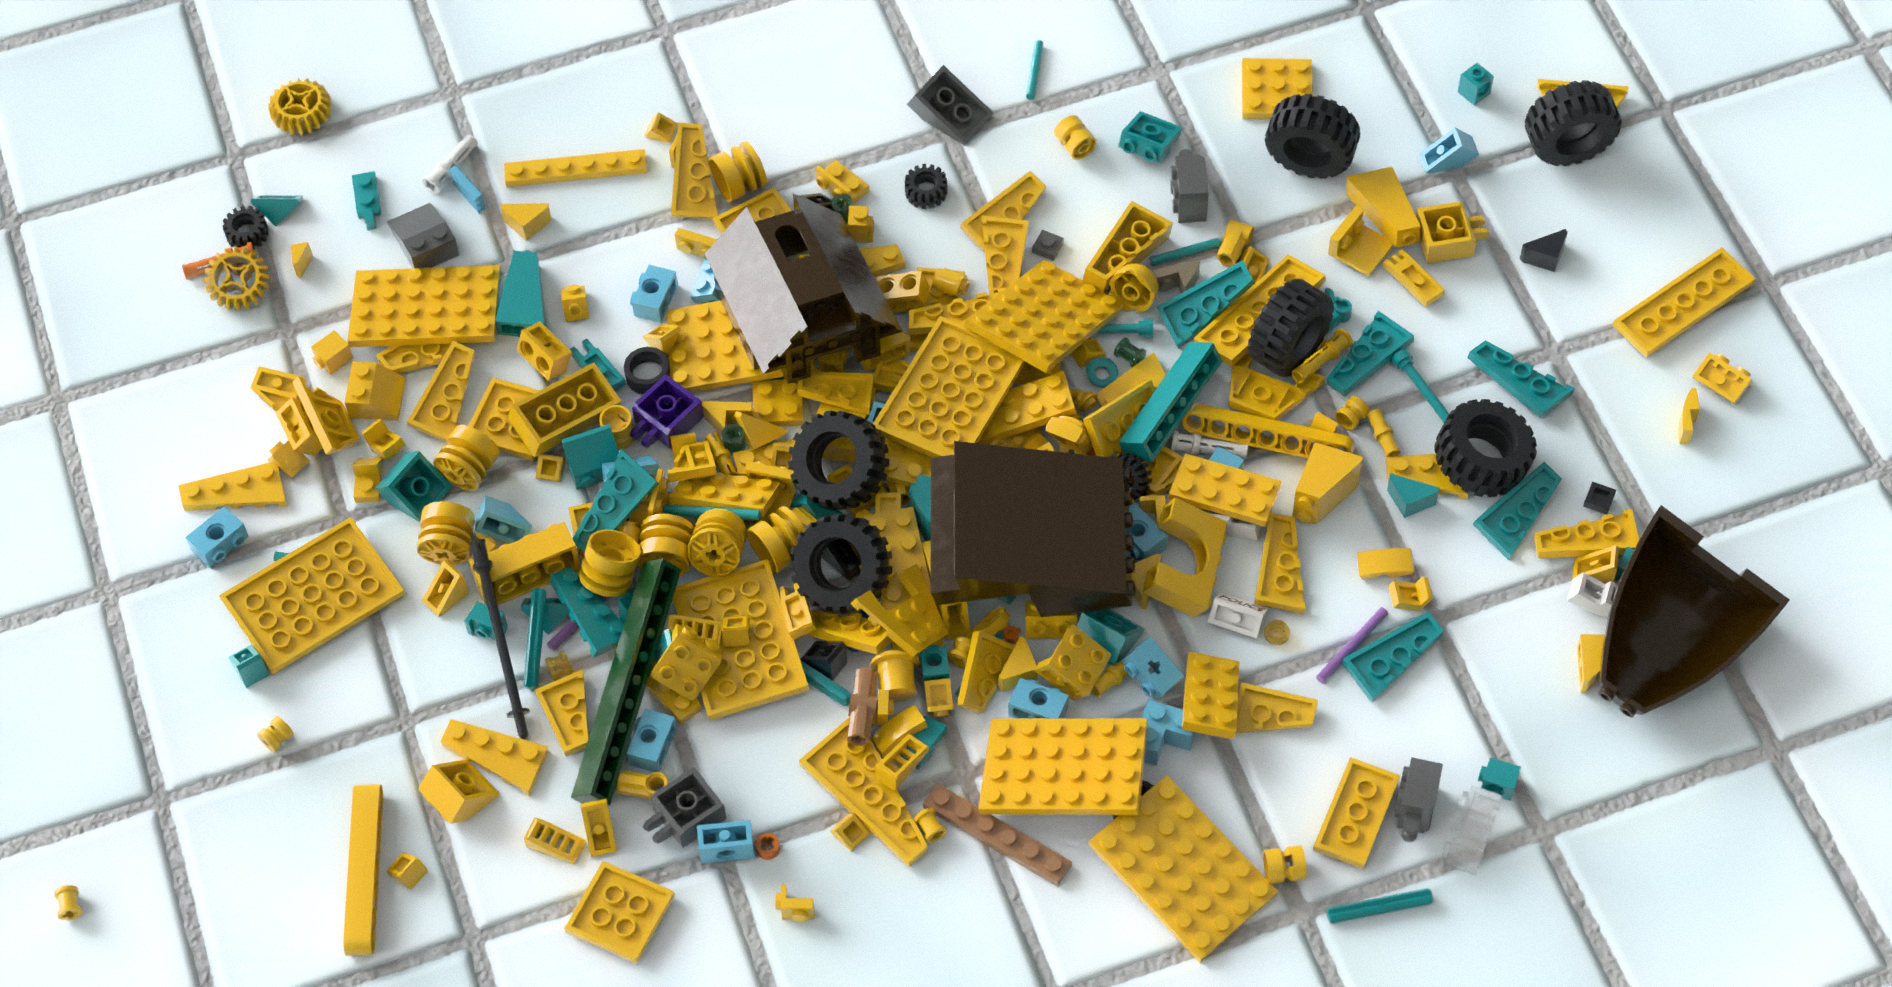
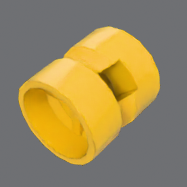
[1054,115,1097,160]
[599,405,634,451]
[1263,845,1307,884]

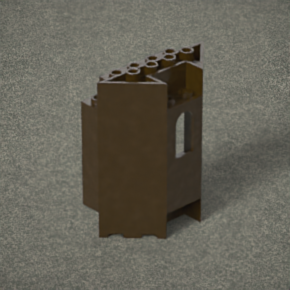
[704,193,903,384]

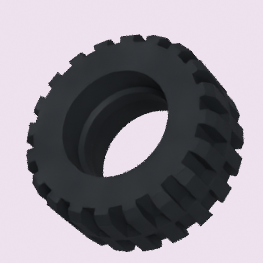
[1524,80,1622,166]
[1264,94,1361,179]
[1248,279,1334,377]
[1434,399,1537,497]
[788,410,890,509]
[789,514,893,613]

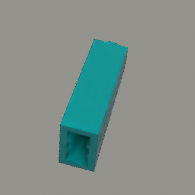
[495,250,546,337]

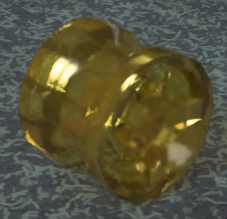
[544,651,574,681]

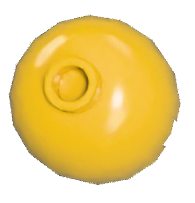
[1109,264,1159,313]

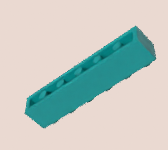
[1119,342,1223,462]

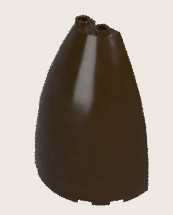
[1598,505,1790,718]

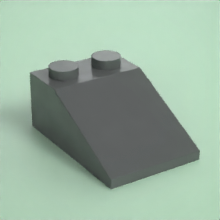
[906,65,994,145]
[387,203,460,268]

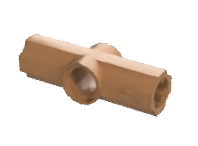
[847,667,878,746]

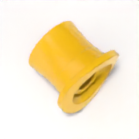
[871,650,920,702]

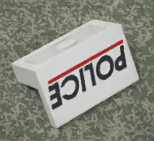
[1208,592,1269,638]

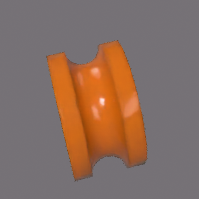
[755,833,780,860]

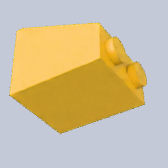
[1292,442,1363,524]

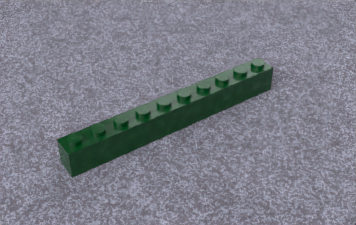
[571,558,682,806]

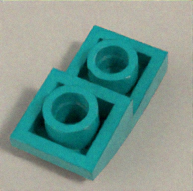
[900,716,947,770]

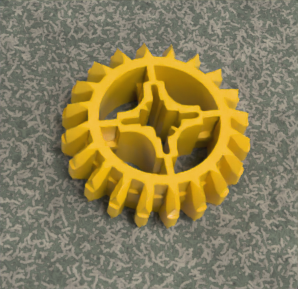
[268,77,332,136]
[203,246,270,311]

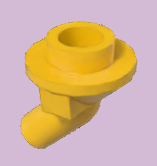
[1070,389,1098,412]

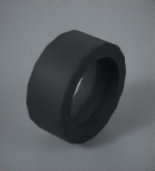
[623,347,671,394]

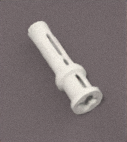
[422,134,478,194]
[1171,430,1248,461]

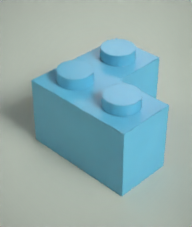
[1142,700,1196,766]

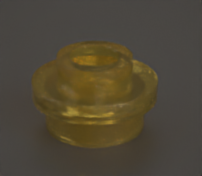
[1264,620,1290,645]

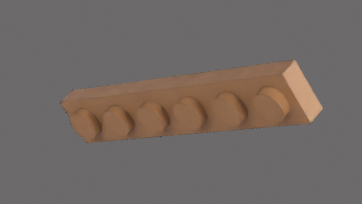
[923,783,1072,887]

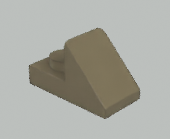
[1152,259,1200,293]

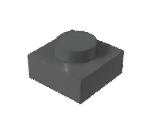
[1032,230,1064,261]

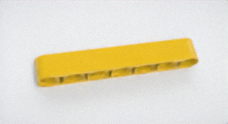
[1182,403,1355,458]
[343,784,383,956]

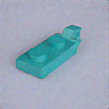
[351,171,382,230]

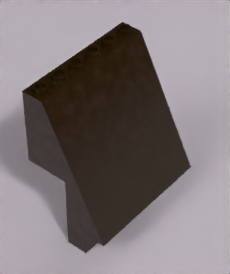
[930,441,1136,617]

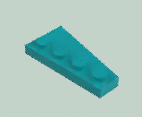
[1157,260,1255,349]
[1327,311,1414,397]
[1467,340,1575,418]
[572,449,659,554]
[1473,462,1562,560]
[549,567,624,658]
[1342,612,1444,703]

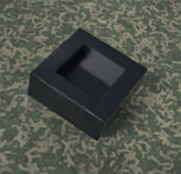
[1583,481,1616,515]

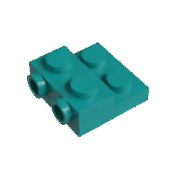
[1118,111,1182,163]

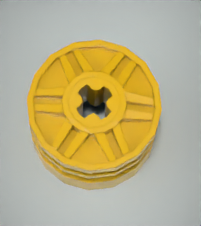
[708,141,767,203]
[433,425,500,491]
[416,501,475,565]
[746,506,806,574]
[687,508,747,577]
[637,514,694,576]
[579,530,641,597]

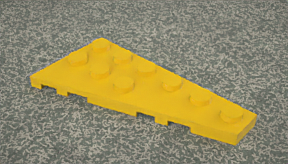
[799,717,928,867]

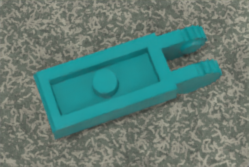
[570,338,626,392]

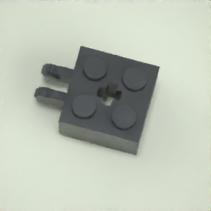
[1170,148,1209,223]
[1394,757,1443,843]
[642,767,727,848]

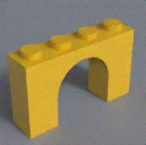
[1142,497,1227,618]

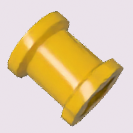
[914,807,947,843]
[54,885,82,921]

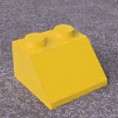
[344,361,406,421]
[418,759,500,824]

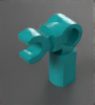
[1325,288,1352,335]

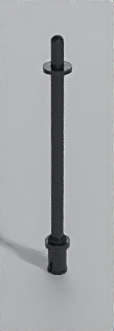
[469,539,530,739]

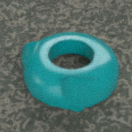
[1086,357,1118,388]

